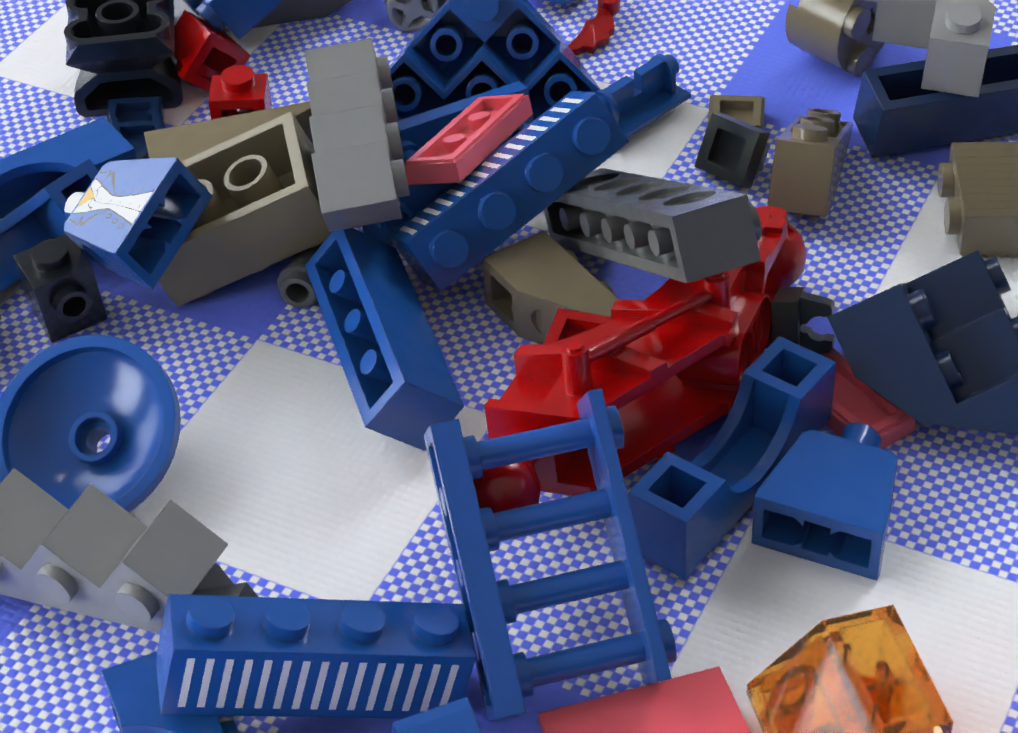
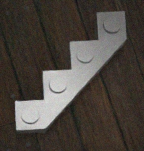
[863,0,996,98]
[304,38,410,232]
[0,468,228,633]

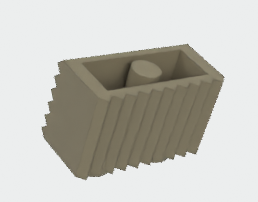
[937,142,1018,258]

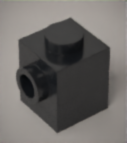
[13,234,108,343]

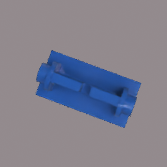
[595,54,691,138]

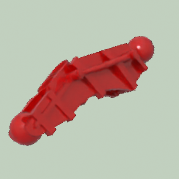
[473,206,807,513]

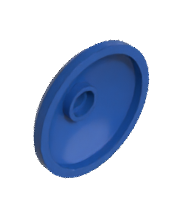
[0,334,181,512]

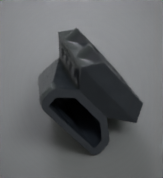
[64,0,183,117]

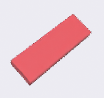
[404,94,533,185]

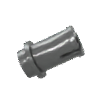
[277,242,323,308]

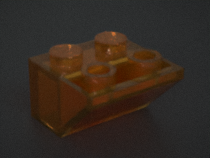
[746,605,953,733]

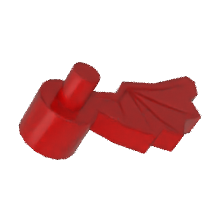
[568,0,620,55]

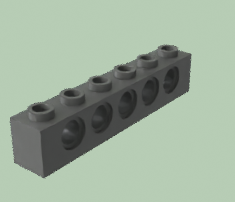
[544,168,762,283]

